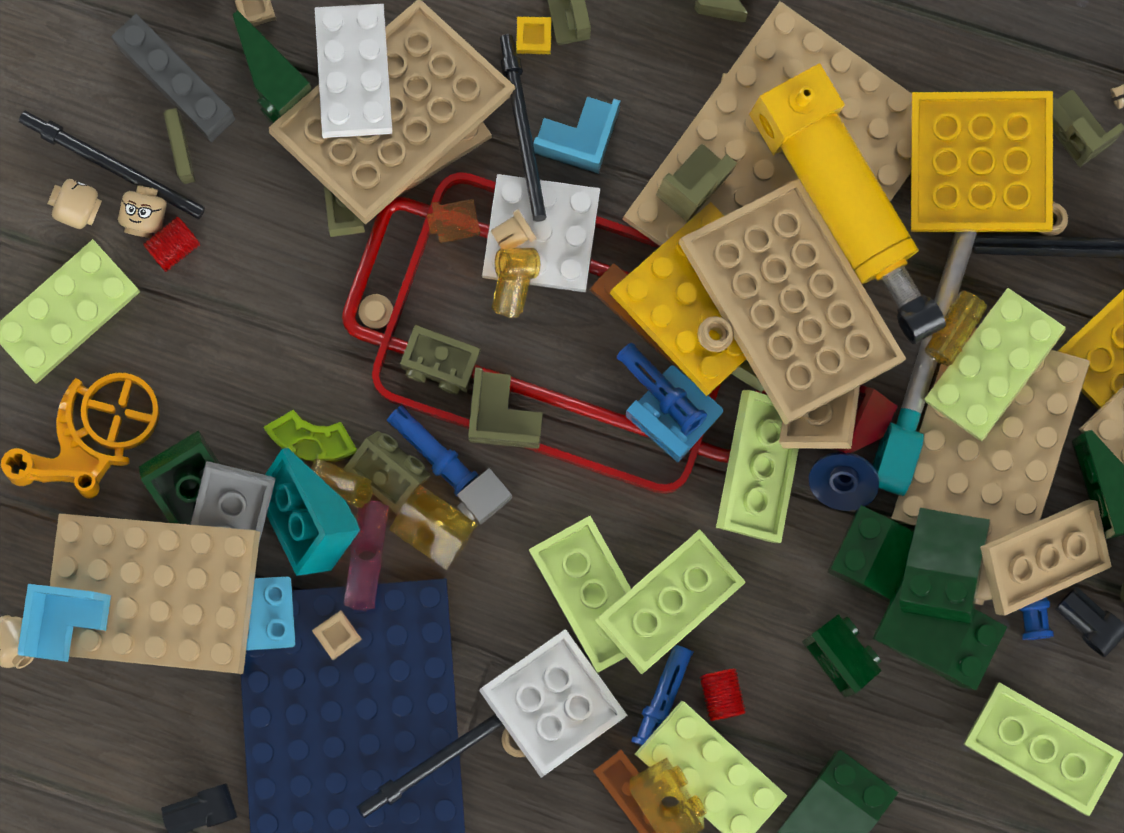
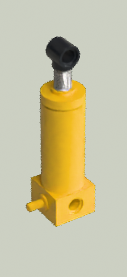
[749,63,946,344]

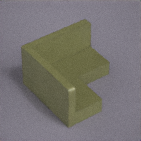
[1053,90,1124,167]
[656,144,737,222]
[468,367,543,449]

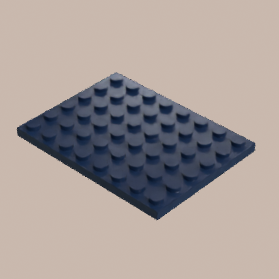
[241,579,465,833]

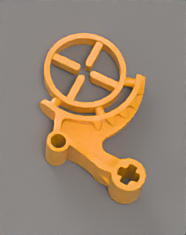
[1,373,159,499]

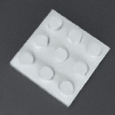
[482,174,600,292]
[479,629,628,778]

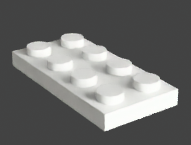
[315,4,392,138]

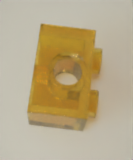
[389,485,478,570]
[630,758,707,833]

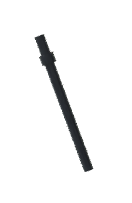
[500,34,547,222]
[19,110,205,219]
[356,714,503,818]

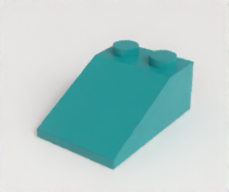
[265,448,360,576]

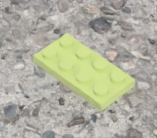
[0,239,140,384]
[924,288,1066,442]
[716,390,799,543]
[529,516,631,673]
[595,529,746,674]
[963,682,1123,816]
[635,701,787,833]

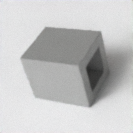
[457,468,512,525]

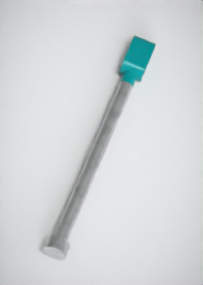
[873,232,977,496]

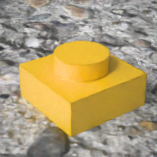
[516,17,551,54]

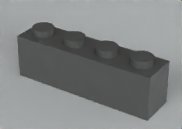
[111,14,236,143]

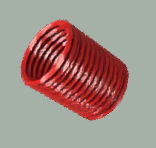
[143,217,200,272]
[700,668,746,721]

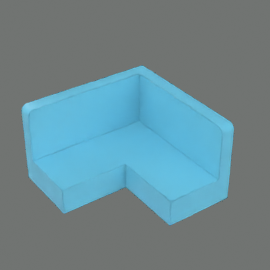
[533,97,620,174]
[18,584,111,662]

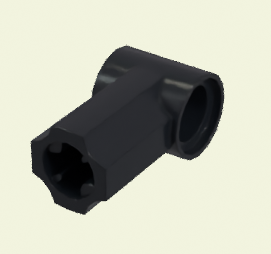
[1055,586,1124,658]
[161,783,238,833]

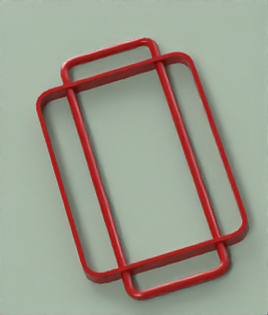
[342,172,767,494]

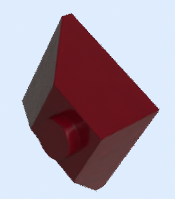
[831,385,898,454]

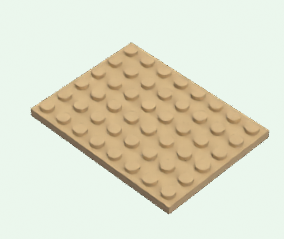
[622,1,912,246]

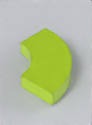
[263,410,357,463]

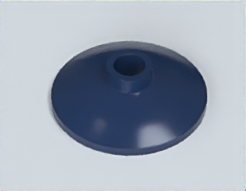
[809,452,879,511]

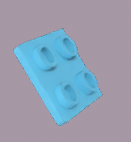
[246,577,295,651]

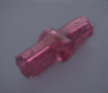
[344,500,389,611]

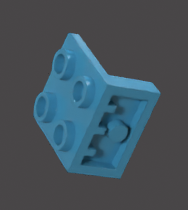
[625,365,723,462]

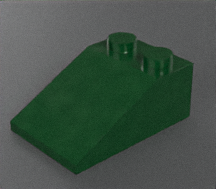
[232,10,312,123]
[139,430,220,525]
[1072,430,1124,540]
[827,505,914,603]
[899,508,990,623]
[872,576,1007,690]
[802,614,882,698]
[777,750,899,833]

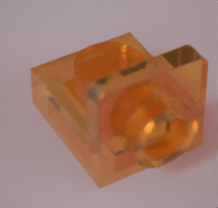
[427,199,480,243]

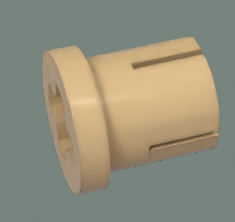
[491,209,537,254]

